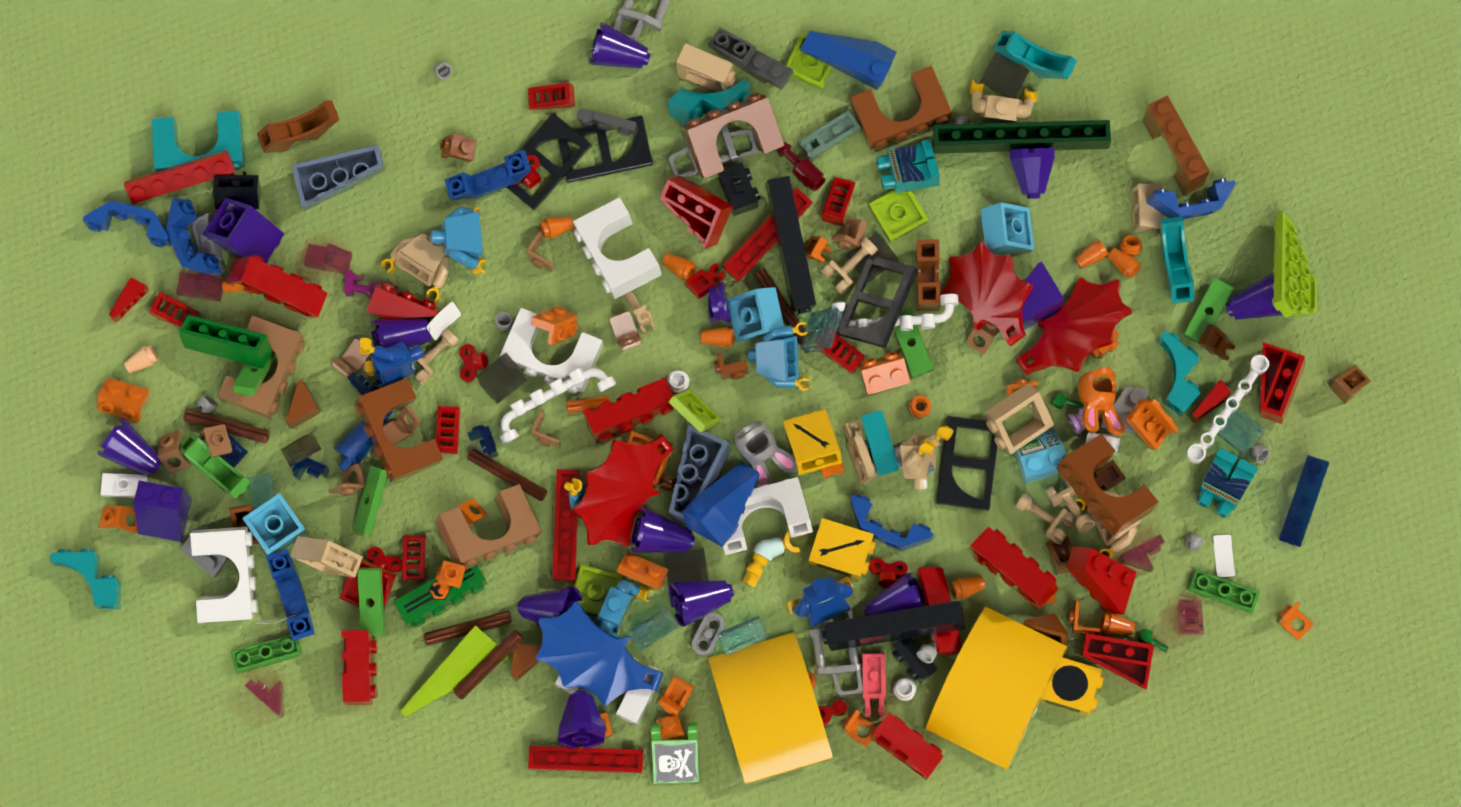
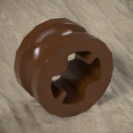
[658,475,677,492]

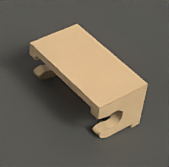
[1132,184,1163,232]

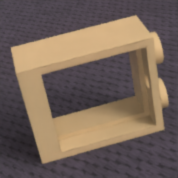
[676,43,736,93]
[984,383,1054,454]
[290,536,363,578]

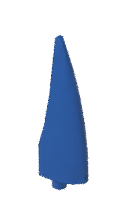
[334,411,394,471]

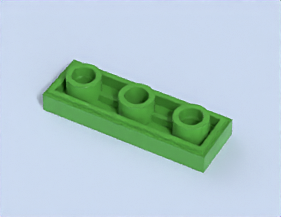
[1184,277,1234,344]
[894,308,934,378]
[233,353,274,396]
[353,465,388,536]
[357,568,385,636]
[1188,569,1260,614]
[231,634,303,674]

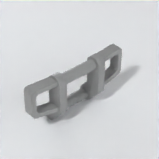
[614,0,670,41]
[668,125,757,178]
[809,604,863,697]

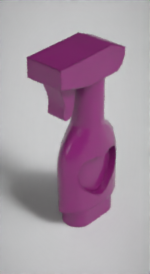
[344,270,398,299]

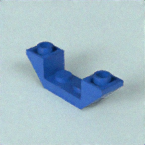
[444,150,531,201]
[1146,178,1236,219]
[166,198,222,275]
[83,201,171,247]
[850,494,934,551]
[266,549,315,641]

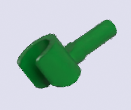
[1051,394,1084,409]
[1138,629,1169,652]

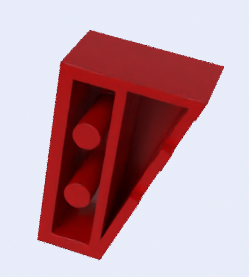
[660,175,733,248]
[341,630,378,705]
[1081,633,1154,690]
[872,712,944,781]

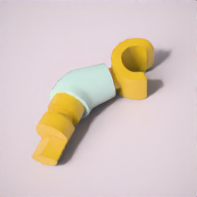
[742,531,802,587]

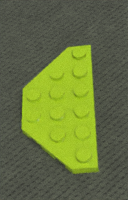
[1272,211,1317,318]

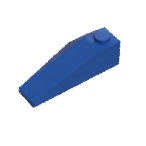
[800,31,896,90]
[683,463,760,547]

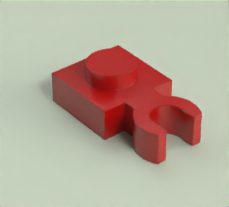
[685,263,726,299]

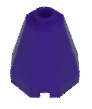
[1010,148,1055,199]
[558,690,605,748]

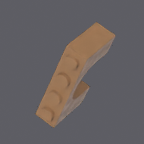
[218,315,305,420]
[435,484,542,569]

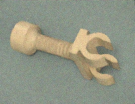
[821,237,879,294]
[624,291,655,335]
[414,328,459,385]
[1044,478,1095,533]
[1016,493,1077,545]

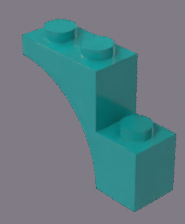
[993,31,1077,79]
[668,79,751,124]
[1160,216,1194,304]
[1158,331,1201,417]
[50,549,121,609]

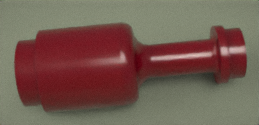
[776,142,826,191]

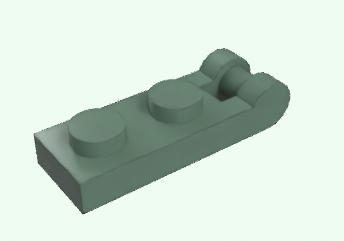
[797,110,861,161]

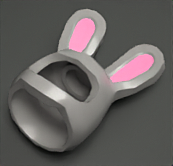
[734,420,797,488]

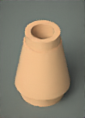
[124,345,159,374]

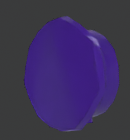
[708,281,731,323]

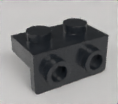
[891,638,937,684]

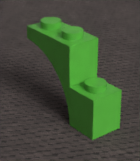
[178,433,250,499]

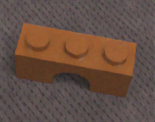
[916,239,941,311]

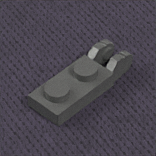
[576,108,639,137]

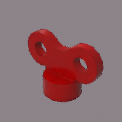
[513,155,541,189]
[459,344,488,382]
[366,547,402,573]
[869,558,908,588]

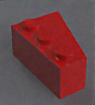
[1260,342,1306,424]
[1066,547,1137,615]

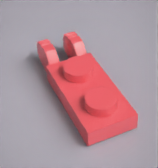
[862,653,886,717]

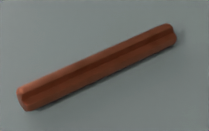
[755,269,810,346]
[184,409,270,443]
[467,449,547,501]
[423,611,512,645]
[454,630,524,700]

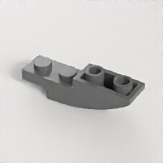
[708,28,794,90]

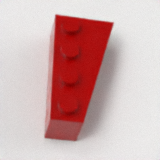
[226,255,328,318]
[583,378,674,444]
[970,526,1058,609]

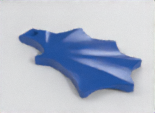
[535,601,663,706]

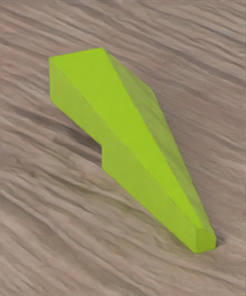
[400,625,509,717]

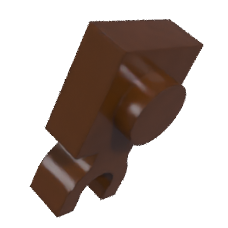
[1198,324,1235,361]
[1094,460,1126,491]

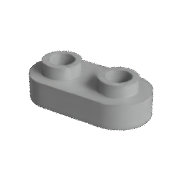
[692,613,725,657]

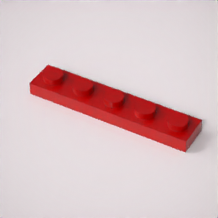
[124,150,236,204]
[722,188,813,283]
[553,469,580,582]
[528,746,644,774]

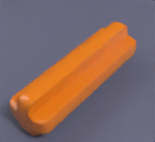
[566,396,610,413]

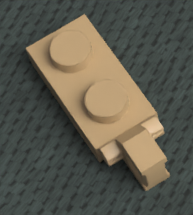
[843,421,877,485]

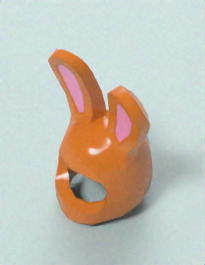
[1078,367,1125,436]

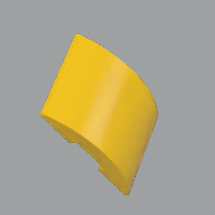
[925,606,1067,770]
[708,632,833,785]

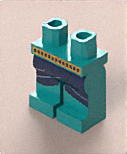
[876,139,940,194]
[1197,448,1258,518]

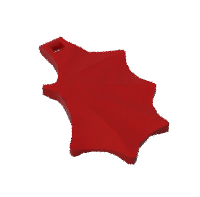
[940,241,1033,346]
[1016,278,1132,375]
[572,434,674,547]

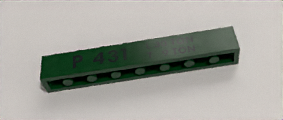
[933,120,1111,154]

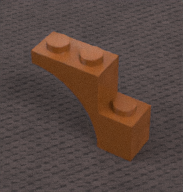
[257,100,339,153]

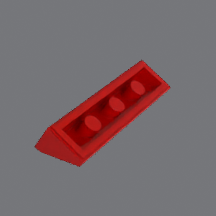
[917,567,962,656]

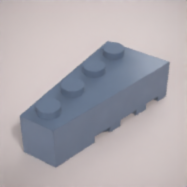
[292,145,385,211]
[669,424,732,525]

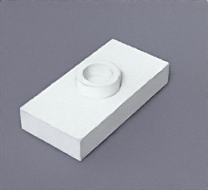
[101,473,148,498]

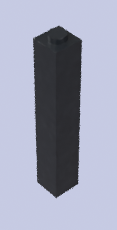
[765,176,816,315]
[822,600,965,651]

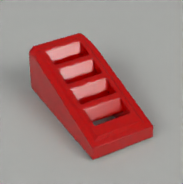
[528,82,575,110]
[822,177,856,226]
[109,278,149,323]
[149,292,199,328]
[815,328,865,374]
[1191,380,1231,423]
[436,406,461,454]
[402,534,427,581]

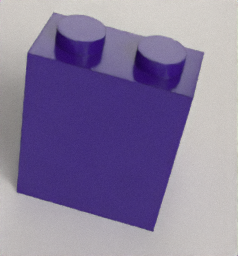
[202,198,284,264]
[1013,261,1064,333]
[134,480,192,542]

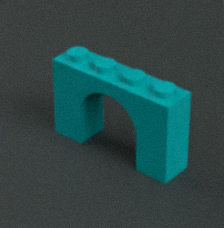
[151,110,245,172]

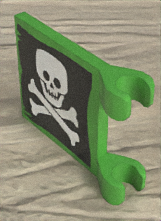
[651,722,699,784]

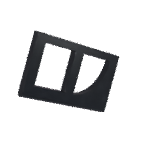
[506,113,592,211]
[558,115,653,183]
[837,255,918,348]
[936,416,997,511]

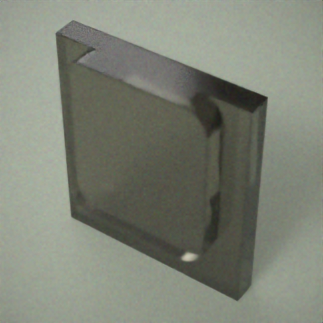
[980,51,1030,99]
[846,232,899,283]
[475,352,528,404]
[281,432,321,467]
[664,548,709,586]

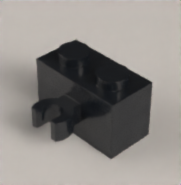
[718,162,761,216]
[213,171,261,209]

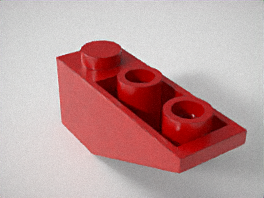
[366,282,439,319]

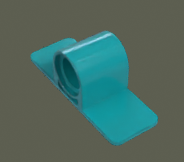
[861,411,899,476]

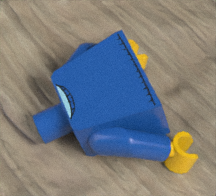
[359,338,424,387]
[786,576,854,627]

